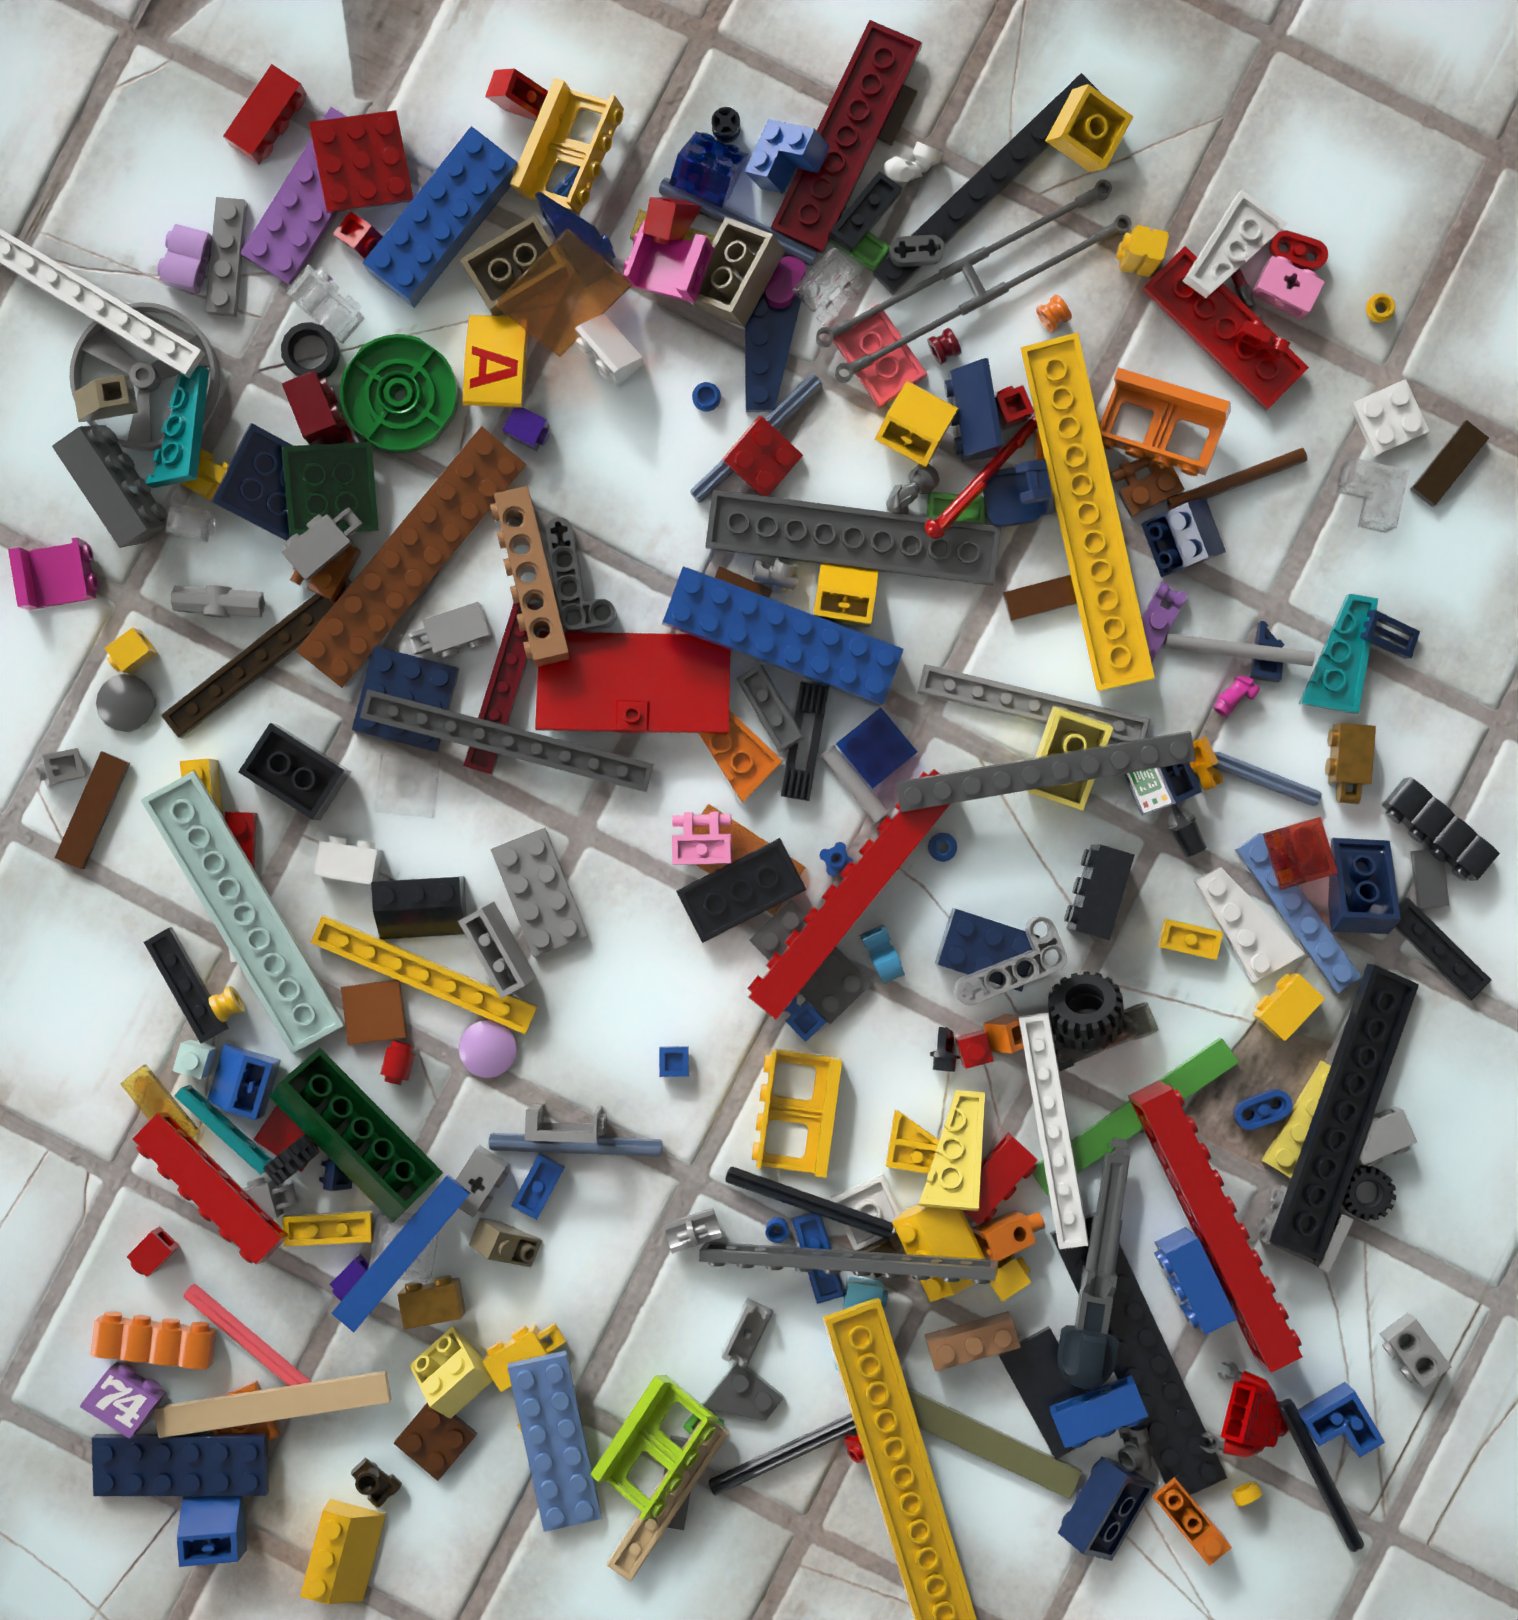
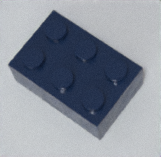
[935,908,1040,992]

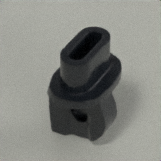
[930,1027,960,1072]

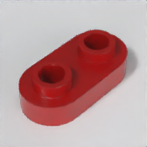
[1269,230,1329,271]

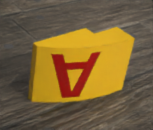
[463,315,529,408]

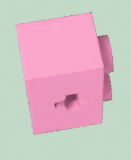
[1252,256,1325,320]

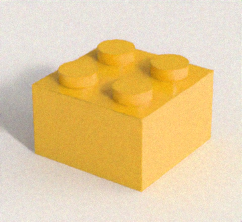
[1045,84,1134,173]

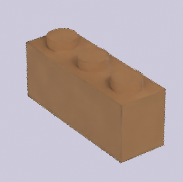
[924,1311,1021,1371]

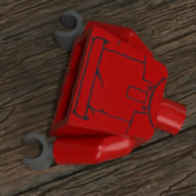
[1200,1361,1288,1458]

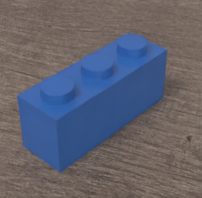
[1049,1375,1149,1449]

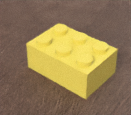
[1027,705,1113,811]

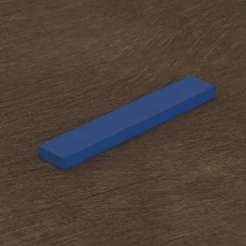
[331,1174,471,1333]

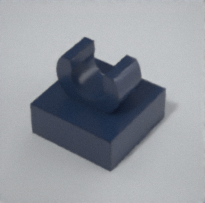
[319,1159,353,1191]

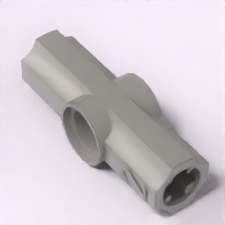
[171,585,265,618]

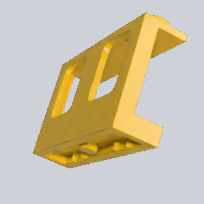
[510,78,624,215]
[751,1048,842,1178]

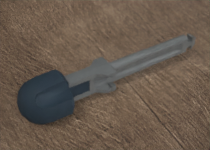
[1057,1137,1130,1389]

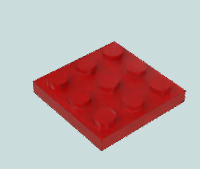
[309,110,413,213]

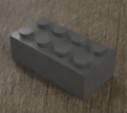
[52,425,171,548]

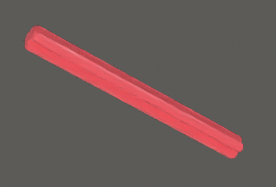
[183,1284,312,1386]

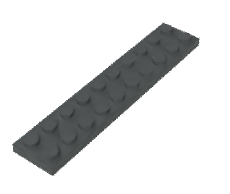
[705,489,1001,586]

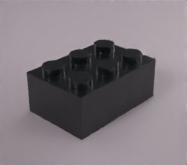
[238,723,352,820]
[1064,844,1135,940]

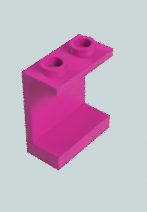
[623,221,714,303]
[8,537,98,610]

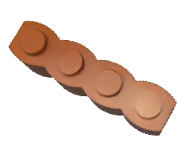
[90,1312,217,1369]

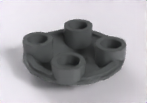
[96,674,157,732]

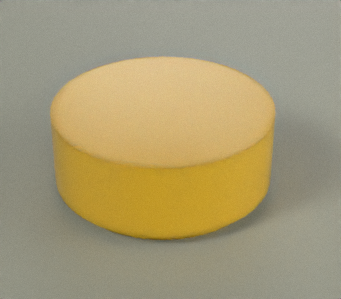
[1231,1481,1263,1506]

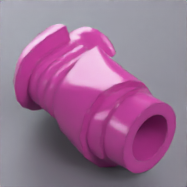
[1213,676,1260,717]

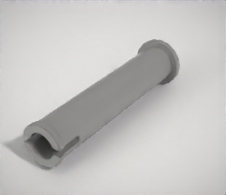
[820,745,891,825]

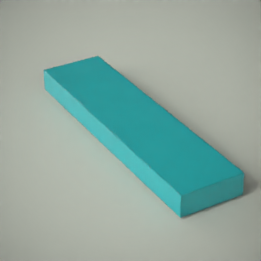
[174,1085,273,1175]

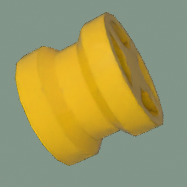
[209,986,245,1022]

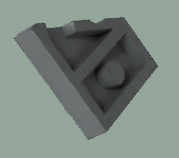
[703,1361,784,1421]

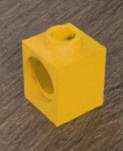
[990,1254,1032,1302]

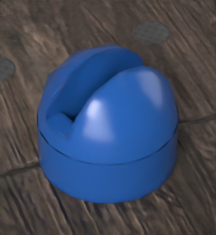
[765,1217,789,1243]

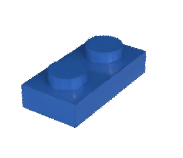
[511,1153,565,1220]

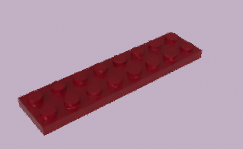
[770,20,922,254]

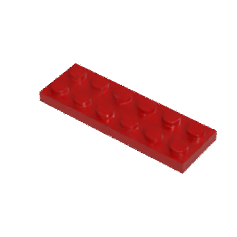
[1142,246,1309,411]

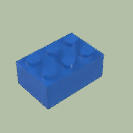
[1154,1227,1237,1335]

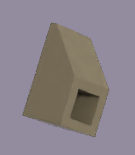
[73,375,138,423]
[468,1218,543,1267]

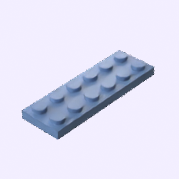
[508,1351,602,1532]

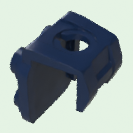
[983,460,1054,527]

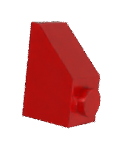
[485,68,548,121]
[643,197,701,245]

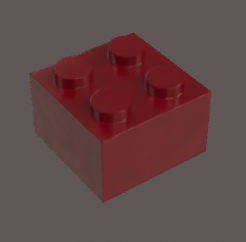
[282,370,349,445]

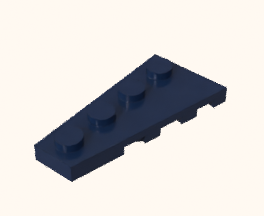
[745,294,803,412]

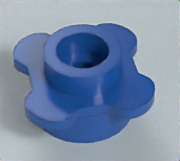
[819,842,853,876]

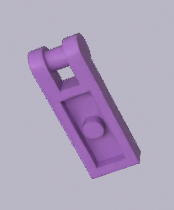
[1142,581,1188,663]

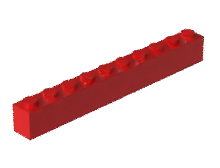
[747,769,950,1020]

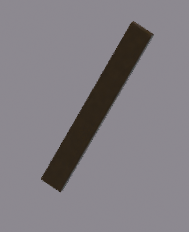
[161,577,352,738]

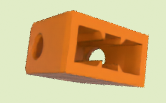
[971,1211,1045,1261]

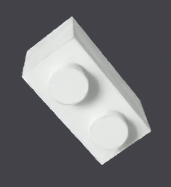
[314,836,383,885]

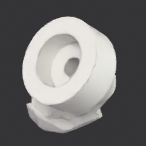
[884,141,943,184]

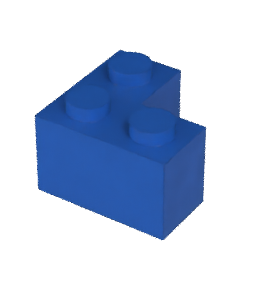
[744,119,830,194]
[1298,1382,1385,1457]

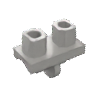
[663,1208,722,1253]

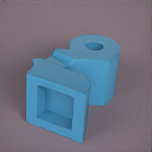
[859,925,905,984]

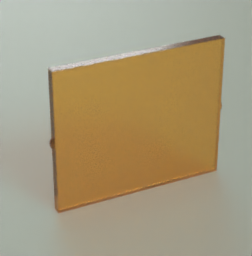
[495,228,632,357]

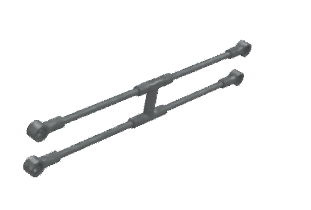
[816,179,1132,383]

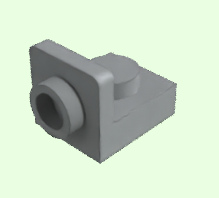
[36,748,85,787]

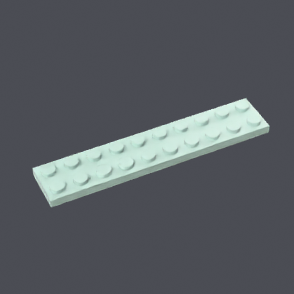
[141,770,344,1054]

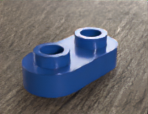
[1233,1089,1292,1130]

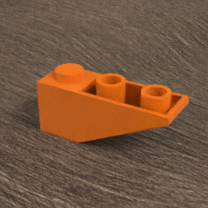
[1152,1477,1232,1566]

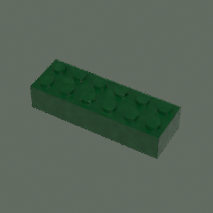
[269,1047,443,1223]

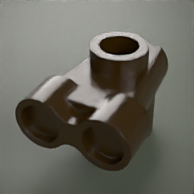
[351,1458,402,1508]

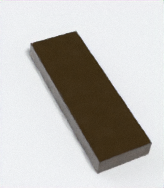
[1410,420,1489,507]

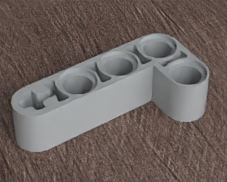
[954,916,1067,1005]

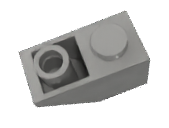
[1357,1106,1417,1166]

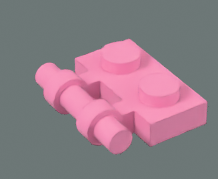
[672,811,732,865]

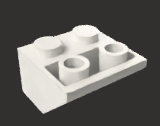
[575,314,644,386]

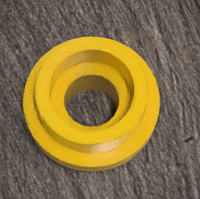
[1365,293,1395,323]

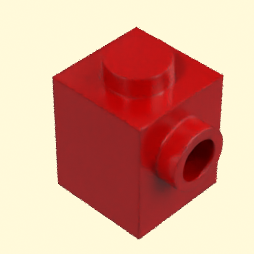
[995,385,1034,430]

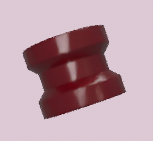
[927,328,962,365]

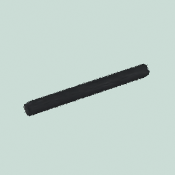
[725,1166,894,1239]
[1278,1398,1364,1552]
[709,1413,856,1496]

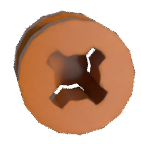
[1036,295,1072,332]

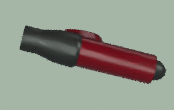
[1231,268,1256,309]

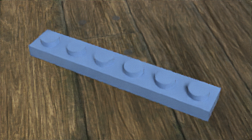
[1235,833,1361,994]

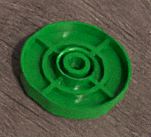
[340,334,459,454]

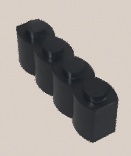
[1382,777,1500,881]

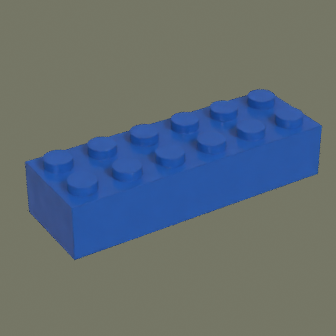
[363,126,518,308]

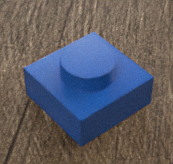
[659,1046,689,1077]

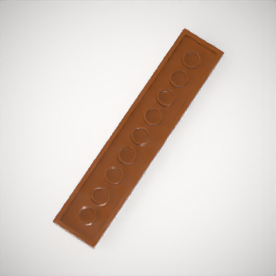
[296,426,527,688]

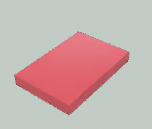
[833,303,928,409]

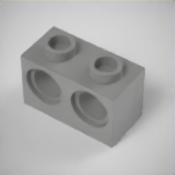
[1379,1313,1452,1388]

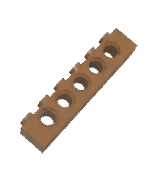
[490,486,569,667]

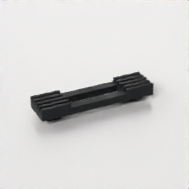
[781,681,829,801]

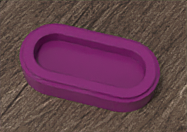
[765,256,806,309]

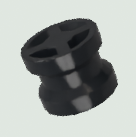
[711,107,741,144]

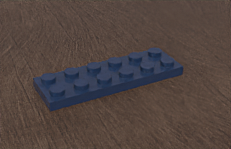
[92,1433,269,1496]

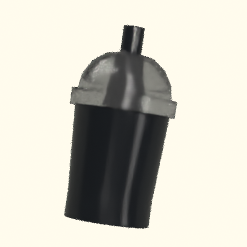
[1168,804,1207,857]

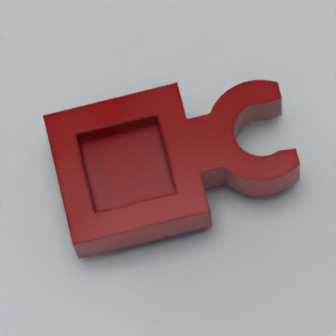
[1235,320,1290,358]

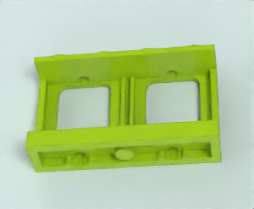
[590,1375,719,1520]

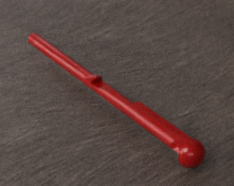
[925,414,1038,539]

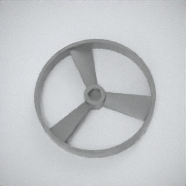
[69,302,220,451]

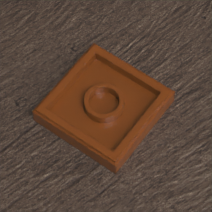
[341,980,408,1045]

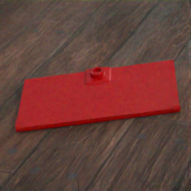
[535,631,731,734]

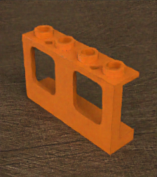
[1099,367,1231,476]

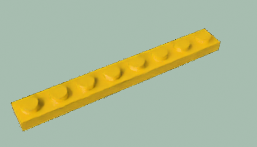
[310,915,538,1034]

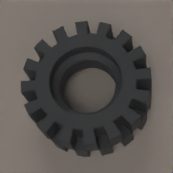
[263,1134,320,1187]
[1342,1164,1397,1221]

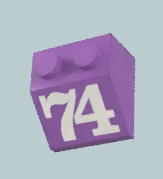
[80,1361,167,1439]

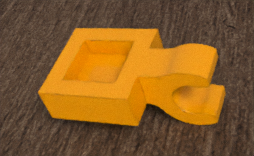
[1190,736,1223,791]

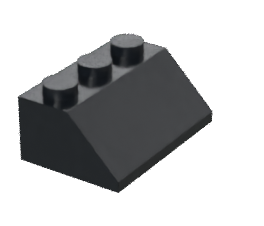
[371,876,467,939]

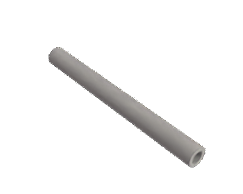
[1165,633,1315,666]

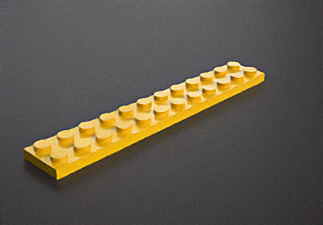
[1020,332,1155,691]
[822,1297,977,1620]

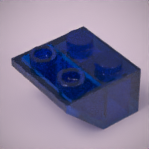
[669,131,749,208]

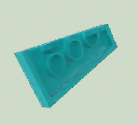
[145,365,209,488]
[1299,594,1378,714]

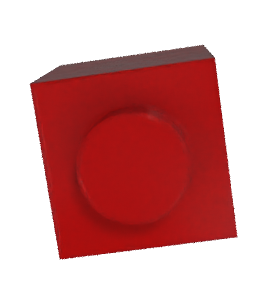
[954,1030,994,1069]
[127,1226,180,1277]

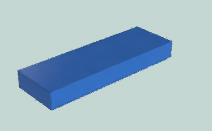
[792,1212,845,1304]

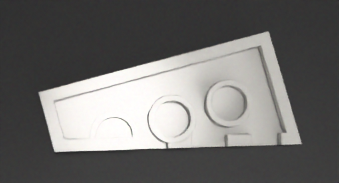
[1183,190,1288,298]
[1194,867,1304,983]

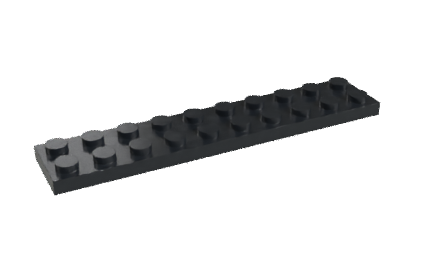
[1269,963,1419,1261]
[1050,1212,1227,1495]

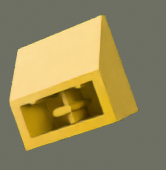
[874,381,958,467]
[813,563,878,628]

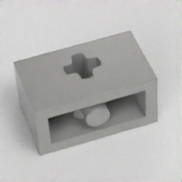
[456,1145,509,1218]

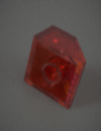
[1262,817,1338,890]

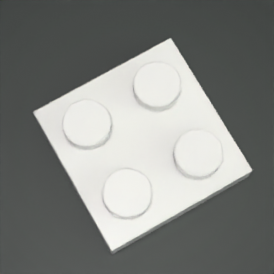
[1350,379,1430,457]

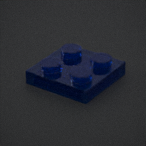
[835,707,918,789]

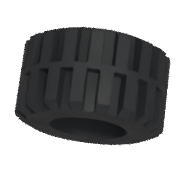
[1048,972,1125,1052]

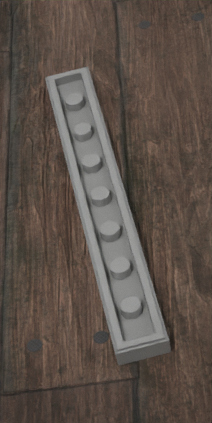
[917,664,1151,742]

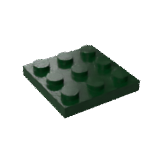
[282,442,379,535]

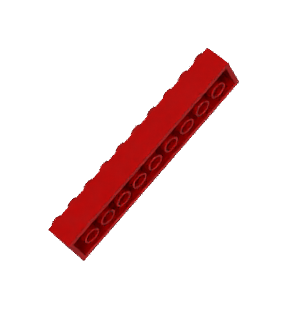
[1128,1080,1303,1373]

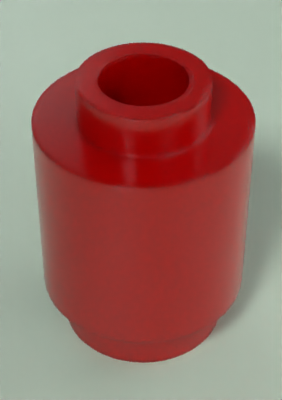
[380,1040,416,1085]

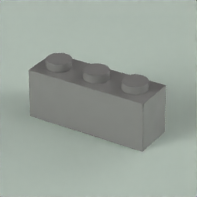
[458,902,537,998]

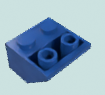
[207,1043,281,1120]
[177,1496,247,1567]

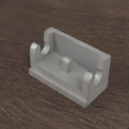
[721,1298,773,1368]

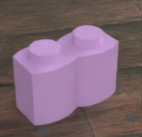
[157,224,212,294]

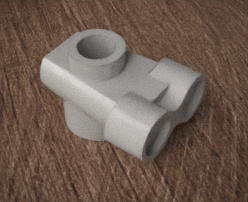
[751,558,798,593]

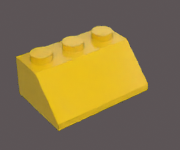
[892,1204,986,1302]
[300,1499,386,1605]

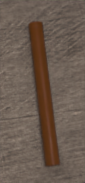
[1166,448,1307,510]

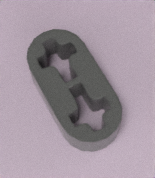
[889,235,945,267]

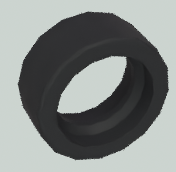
[281,322,340,379]

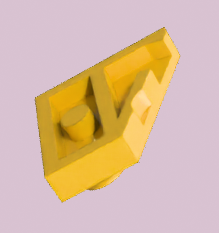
[885,1110,939,1174]

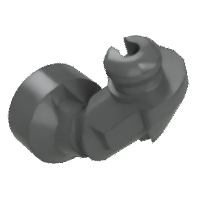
[886,464,940,514]

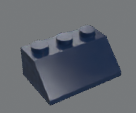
[944,358,1003,462]
[1057,1456,1156,1561]

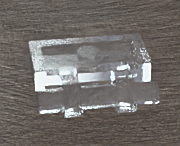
[792,247,864,326]

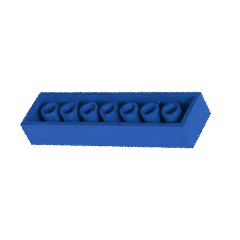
[662,566,904,705]

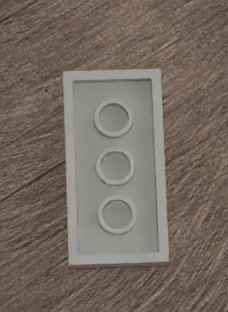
[490,828,588,957]

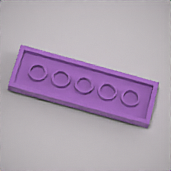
[240,107,348,287]

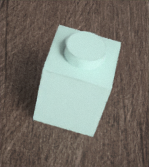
[173,1039,218,1079]

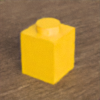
[104,627,158,674]

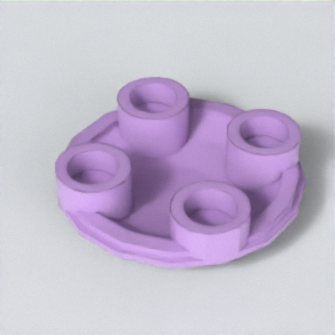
[459,1019,518,1078]

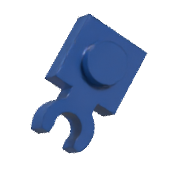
[783,996,826,1042]

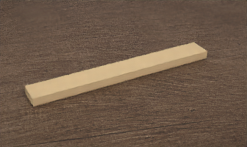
[154,1371,392,1438]

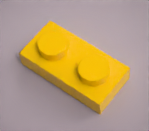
[1158,918,1223,960]

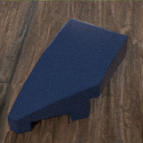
[1250,621,1285,683]

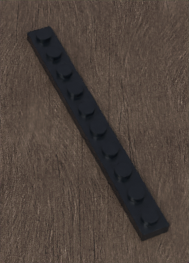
[873,73,1101,295]

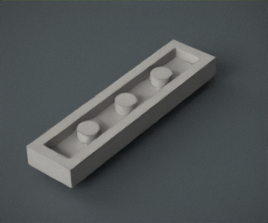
[205,197,248,317]

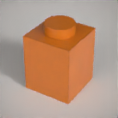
[983,1014,1024,1053]

